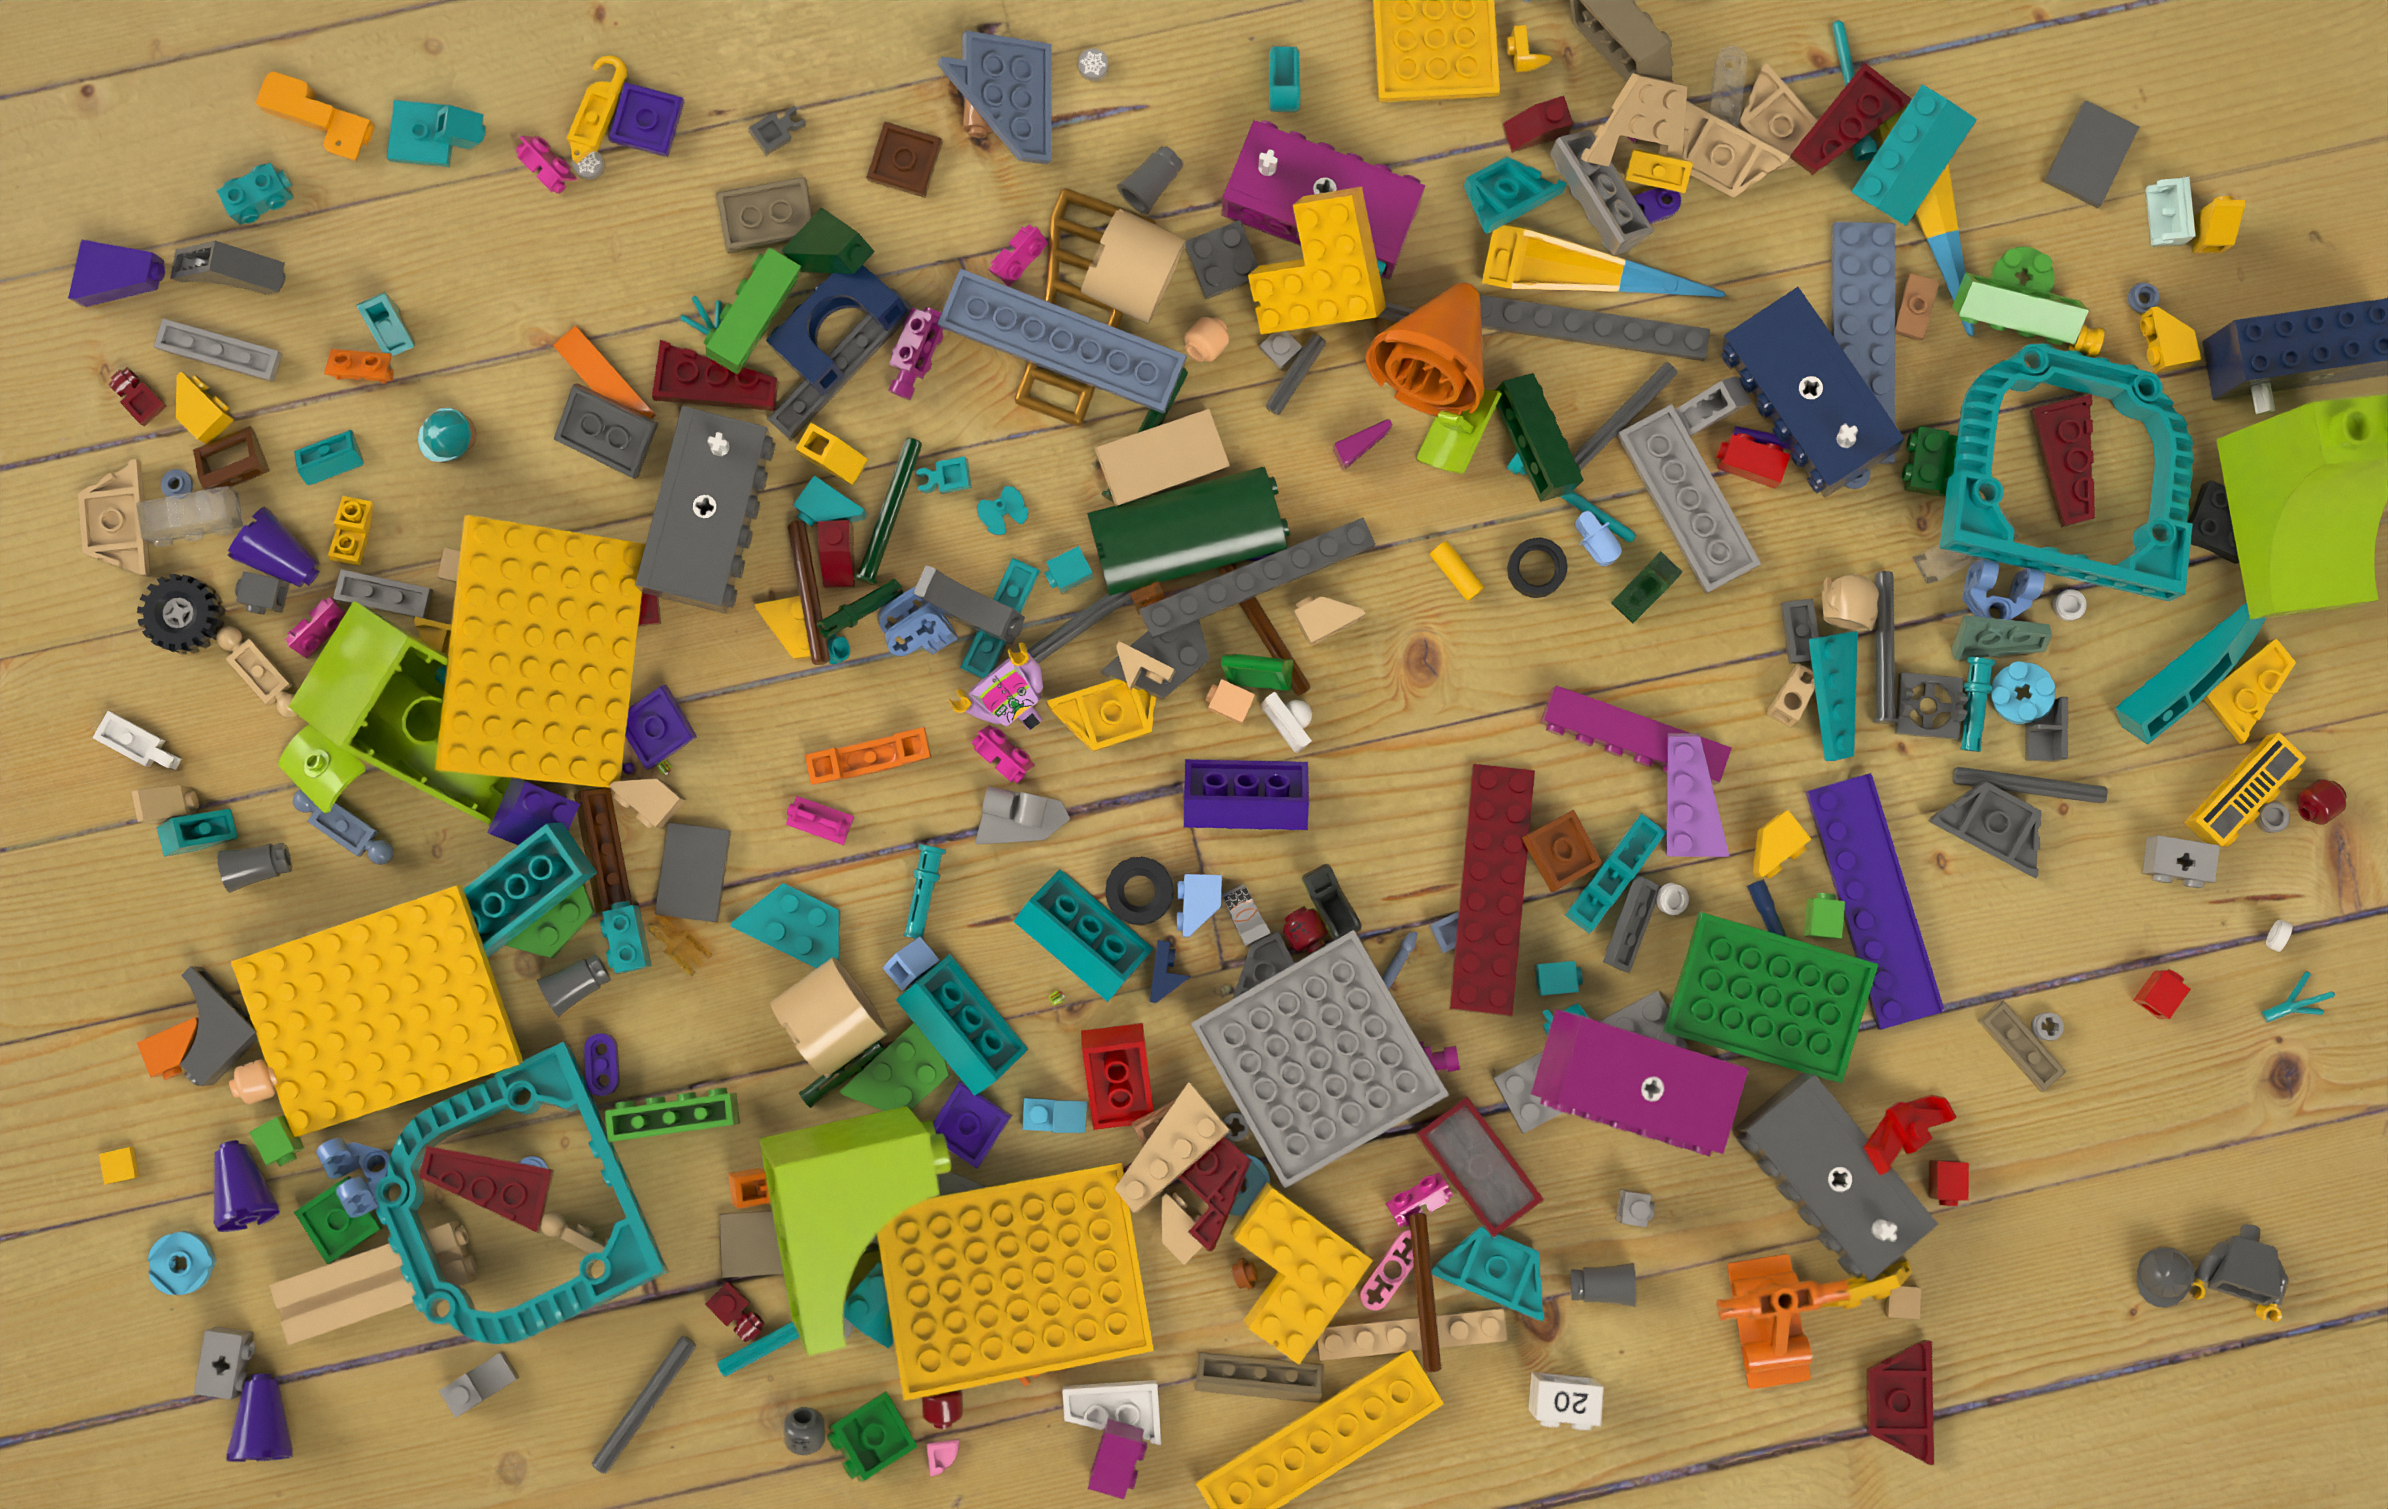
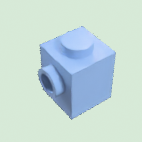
[882,937,940,991]

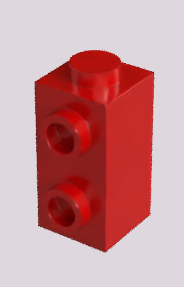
[1715,433,1791,489]

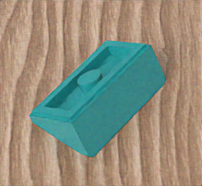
[294,430,364,485]

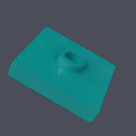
[387,100,454,167]

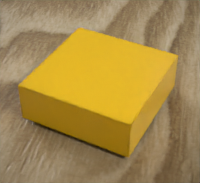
[99,1146,139,1185]

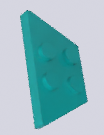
[1463,157,1567,234]
[730,883,840,969]
[1432,1226,1544,1322]

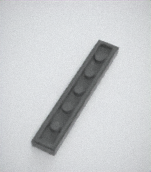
[768,288,914,441]

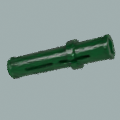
[817,579,904,639]
[799,1040,885,1108]

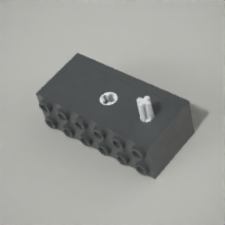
[635,406,775,614]
[1734,1073,1938,1281]

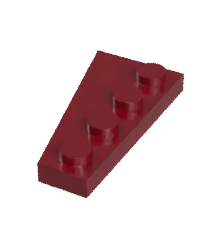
[1790,63,1912,175]
[652,340,779,411]
[2030,394,2095,528]
[419,1146,554,1233]

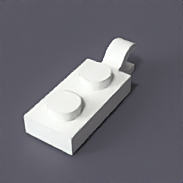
[93,711,182,770]

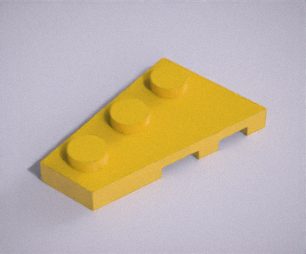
[2204,638,2296,744]

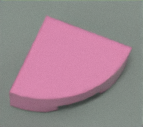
[927,1439,959,1476]

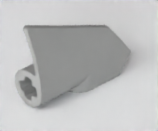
[975,786,1070,845]

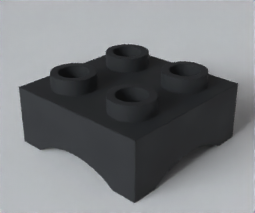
[2187,480,2239,564]

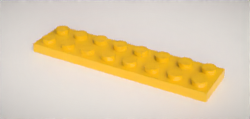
[1196,1349,1444,1509]

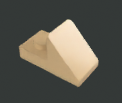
[1116,641,1176,690]

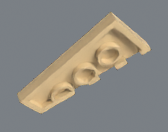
[1114,1082,1231,1213]

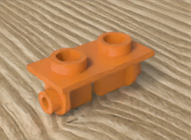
[324,349,394,384]

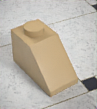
[1293,596,1366,647]
[131,785,199,825]

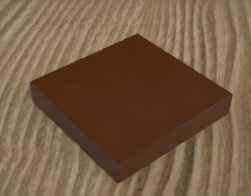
[866,121,943,198]

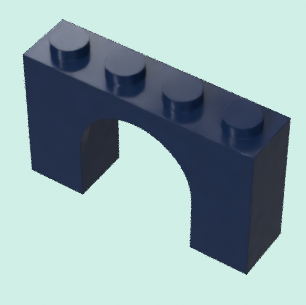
[766,265,908,396]

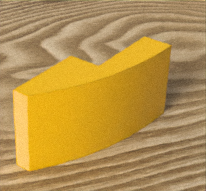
[328,496,374,566]

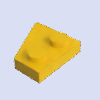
[755,596,811,660]

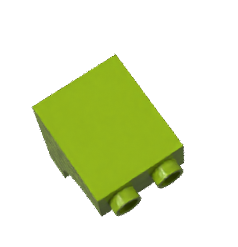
[2216,394,2388,620]
[288,601,525,825]
[759,1106,950,1356]

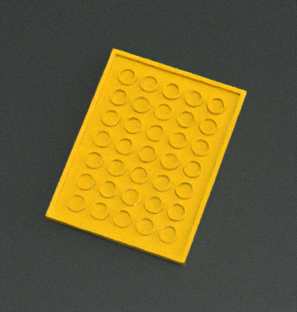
[435,515,646,788]
[231,884,523,1137]
[877,1163,1154,1401]

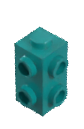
[216,163,294,225]
[600,901,652,973]

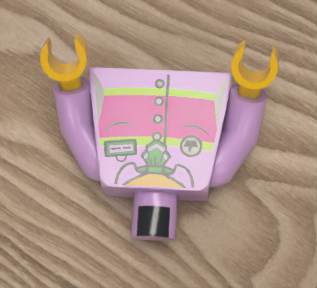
[949,642,1043,731]

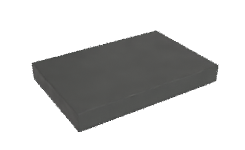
[2043,100,2140,208]
[554,383,658,479]
[655,822,731,923]

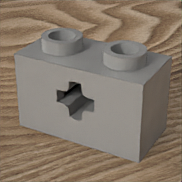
[2142,835,2220,888]
[194,1326,255,1400]

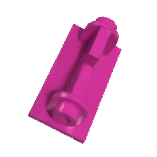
[516,136,577,194]
[989,224,1048,287]
[285,597,346,659]
[972,725,1035,784]
[786,796,854,845]
[1386,1172,1453,1228]

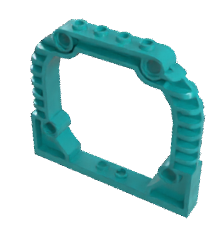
[1939,343,2194,602]
[375,1042,669,1344]

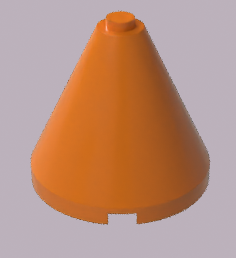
[1366,282,1484,417]

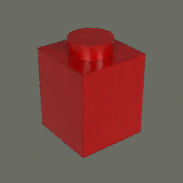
[2133,969,2191,1019]
[1929,1160,1969,1206]

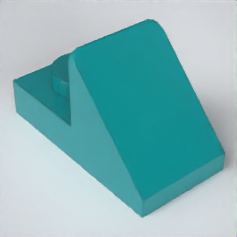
[356,292,415,356]

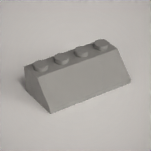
[1550,130,1654,256]

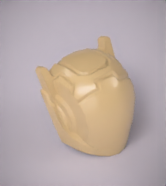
[1822,574,1879,631]

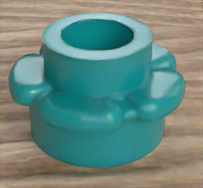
[827,635,850,665]

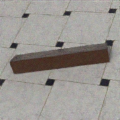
[574,787,632,914]

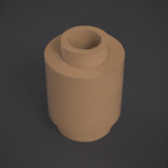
[963,99,993,138]

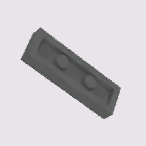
[1603,875,1661,973]

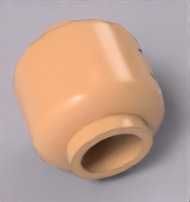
[1184,317,1229,362]
[229,1059,277,1105]

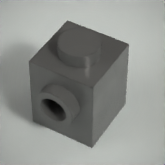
[235,572,289,615]

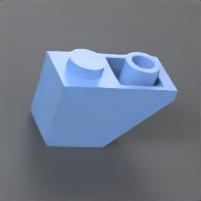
[1177,874,1222,937]

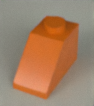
[137,1017,199,1080]

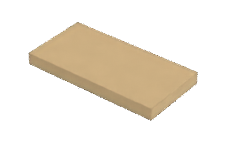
[1095,409,1230,506]

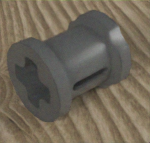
[1223,1112,1249,1142]

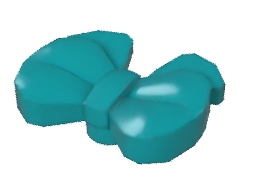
[977,486,1029,536]

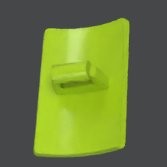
[1417,389,1501,474]
[278,724,366,813]

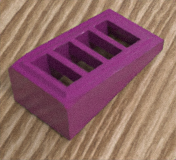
[1333,419,1393,470]

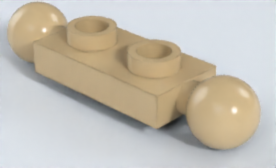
[216,626,298,718]
[541,1212,609,1254]

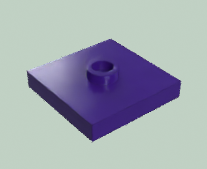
[608,82,685,157]
[626,685,697,770]
[933,1081,1012,1169]

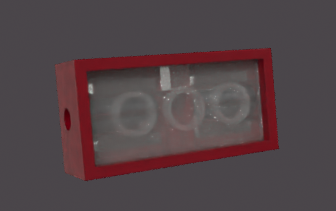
[1417,1097,1544,1239]

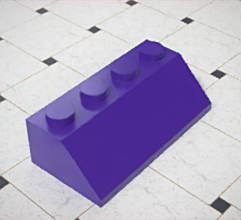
[1184,759,1309,830]

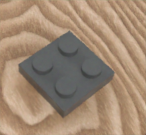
[1185,220,1258,300]

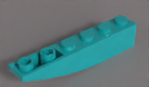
[2115,603,2267,745]

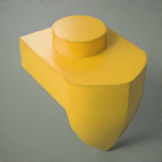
[1507,25,1552,72]

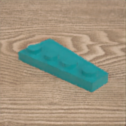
[1809,631,1858,761]

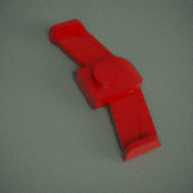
[1863,1095,1956,1175]

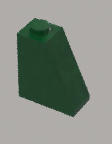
[780,207,875,274]

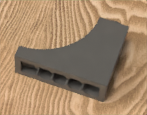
[170,241,285,295]
[913,565,1025,645]
[180,966,258,1086]

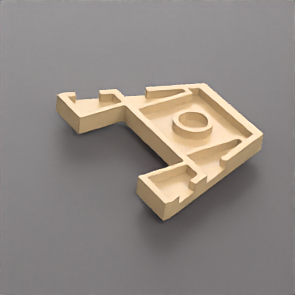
[1581,73,1687,167]

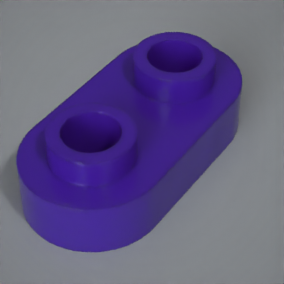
[1633,187,1681,224]
[584,1033,620,1096]

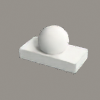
[1260,692,1312,753]

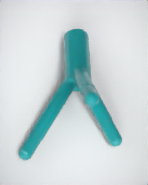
[680,296,722,335]
[2261,972,2335,1023]

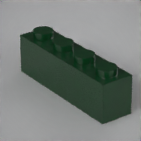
[1495,373,1584,502]

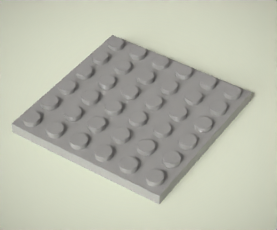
[1191,930,1449,1188]

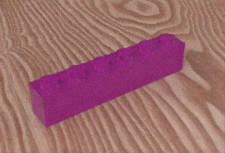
[1540,686,1732,785]

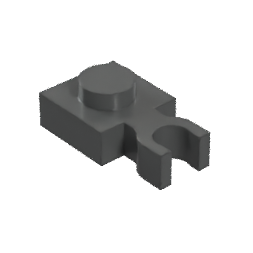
[749,106,806,156]

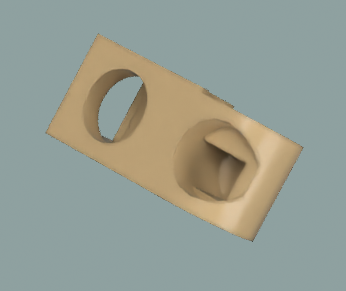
[1766,663,1815,727]

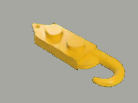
[566,55,627,164]

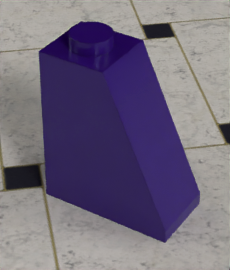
[68,239,165,307]

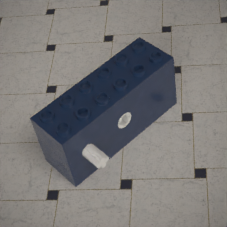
[1721,287,1904,498]
[2202,298,2388,415]

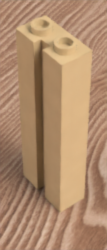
[269,1220,478,1346]

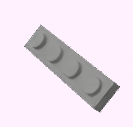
[153,319,282,382]

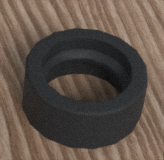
[1507,537,1568,598]

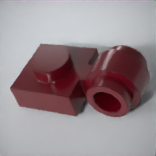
[109,367,167,426]
[705,1281,765,1342]

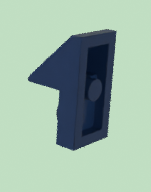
[1150,940,1191,1003]

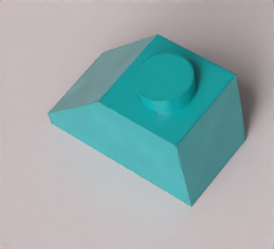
[793,476,868,527]
[156,809,238,857]

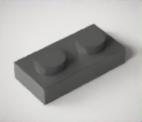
[1780,598,1819,664]

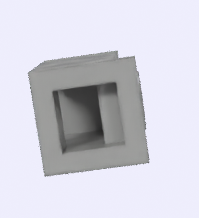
[1616,1189,1655,1227]

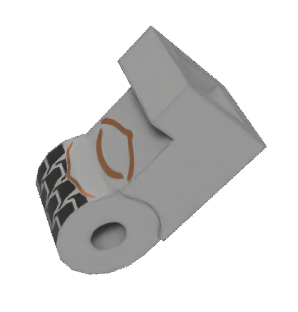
[1221,884,1271,946]

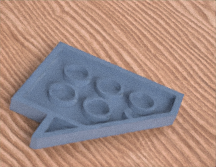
[938,31,1052,165]

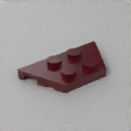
[1866,1340,1934,1465]

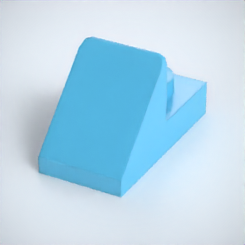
[1022,1098,1087,1133]

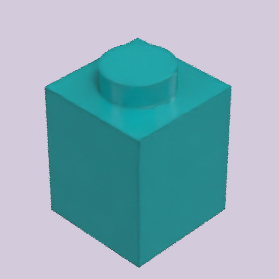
[434,105,486,150]
[1044,546,1094,594]
[1534,961,1583,996]

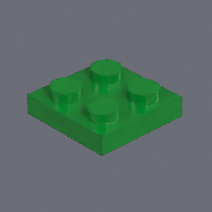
[294,1176,384,1265]

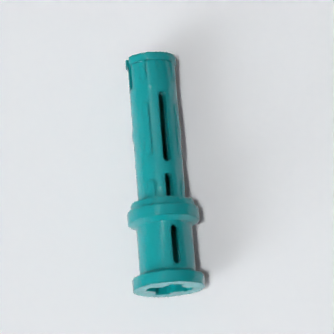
[1960,657,1996,752]
[903,844,946,939]

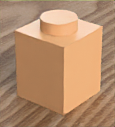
[1205,679,1255,725]

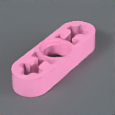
[1360,1229,1414,1310]

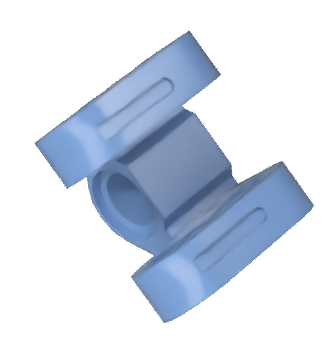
[1962,559,2045,620]
[877,587,958,656]
[316,1138,389,1218]

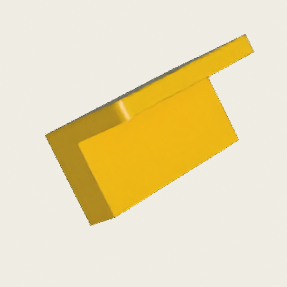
[1624,148,1693,193]

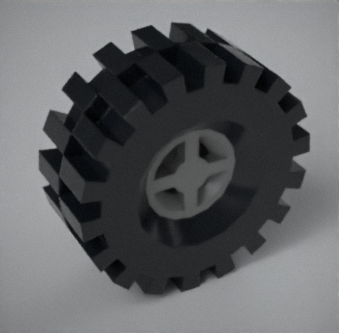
[137,574,225,654]

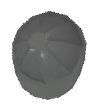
[2137,1246,2195,1308]

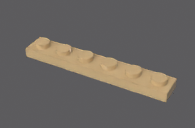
[1317,1308,1507,1361]

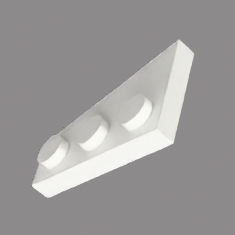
[1063,1380,1161,1445]

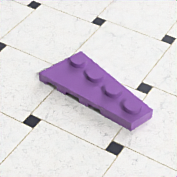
[1666,733,1730,857]

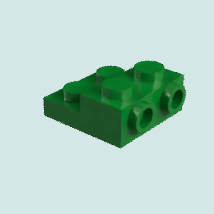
[1901,426,1958,497]
[827,1392,918,1482]

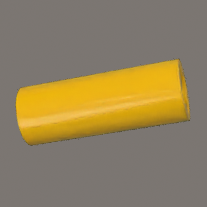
[1429,540,1485,602]

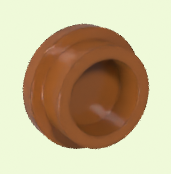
[1232,1258,1258,1289]

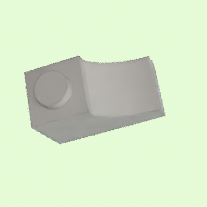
[1675,376,1751,436]
[439,1351,519,1418]

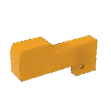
[256,71,375,161]

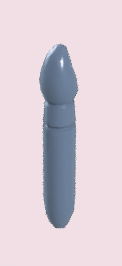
[1382,932,1418,989]

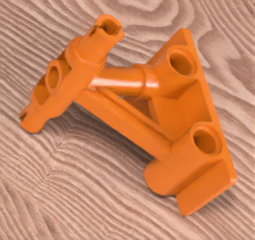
[1716,1254,1850,1389]

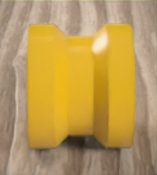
[2069,324,2105,358]

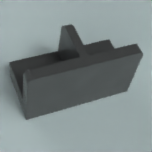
[2025,697,2068,762]

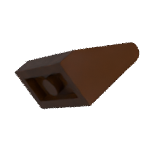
[193,426,270,495]

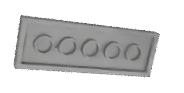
[1617,404,1761,594]
[1493,991,1687,1134]

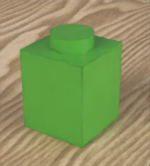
[1804,893,1845,939]
[249,1116,304,1167]

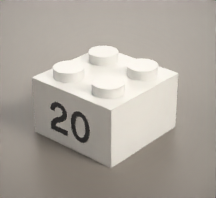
[1528,1372,1603,1430]

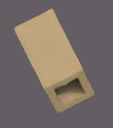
[609,778,686,829]
[1162,1191,1203,1265]

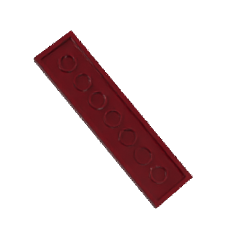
[1449,764,1535,1017]

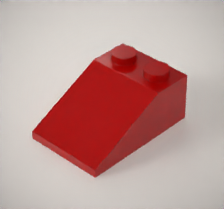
[1081,1023,1154,1130]

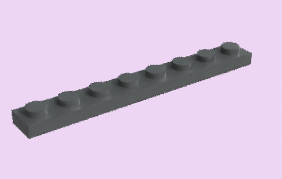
[1480,295,1710,361]
[1139,517,1376,640]

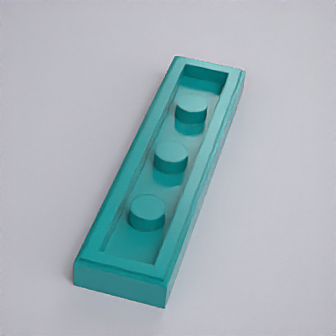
[960,558,1040,679]

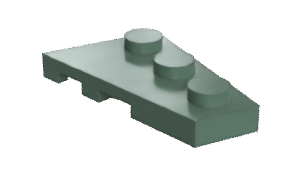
[1951,615,2052,660]

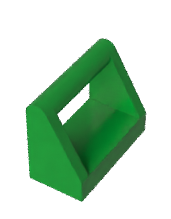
[1221,653,1294,691]

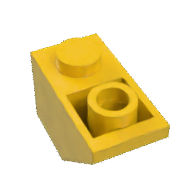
[2192,196,2245,253]
[2140,306,2201,374]
[176,372,234,444]
[795,423,868,486]
[1752,810,1811,879]

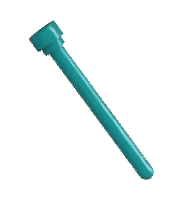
[1832,20,1878,161]
[1506,452,1636,542]

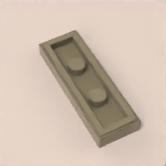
[1978,1000,2066,1092]

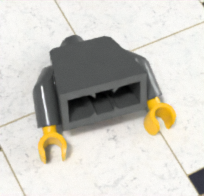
[2192,1224,2289,1322]

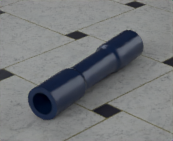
[1747,879,1787,937]

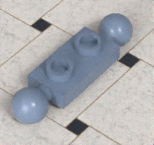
[293,789,393,865]

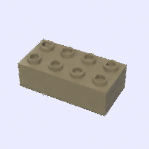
[1570,0,1673,83]

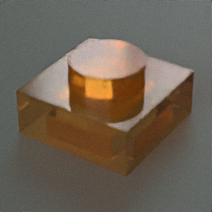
[1130,581,1165,615]

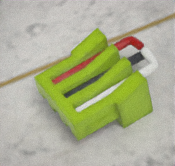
[656,760,672,775]
[1048,990,1064,1006]

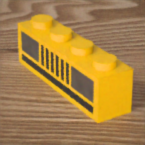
[2184,732,2306,847]

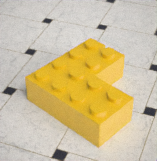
[1248,187,1386,334]
[1230,1182,1373,1364]

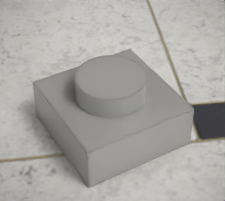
[1259,331,1302,370]

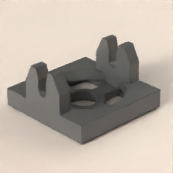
[1895,672,1968,740]

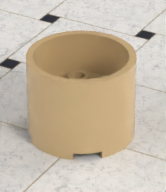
[1081,209,1187,324]
[770,957,888,1078]

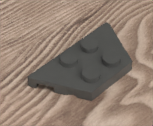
[1101,620,1210,700]
[1928,780,2041,878]

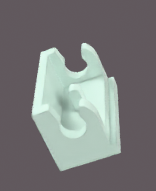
[2145,177,2195,247]

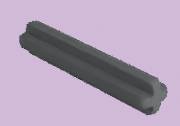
[1266,334,1326,415]

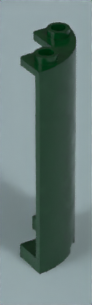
[1087,466,1290,596]

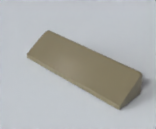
[1195,1352,1324,1403]

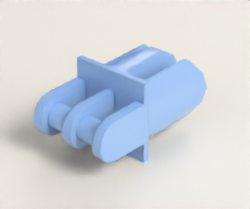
[1575,511,1622,566]

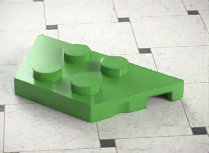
[505,883,595,958]
[840,1023,950,1111]

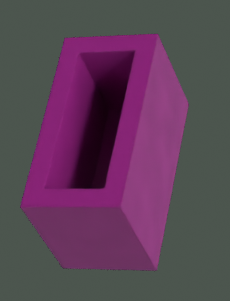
[1088,1419,1148,1500]

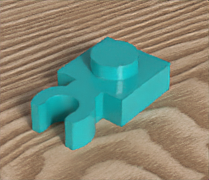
[916,456,972,494]

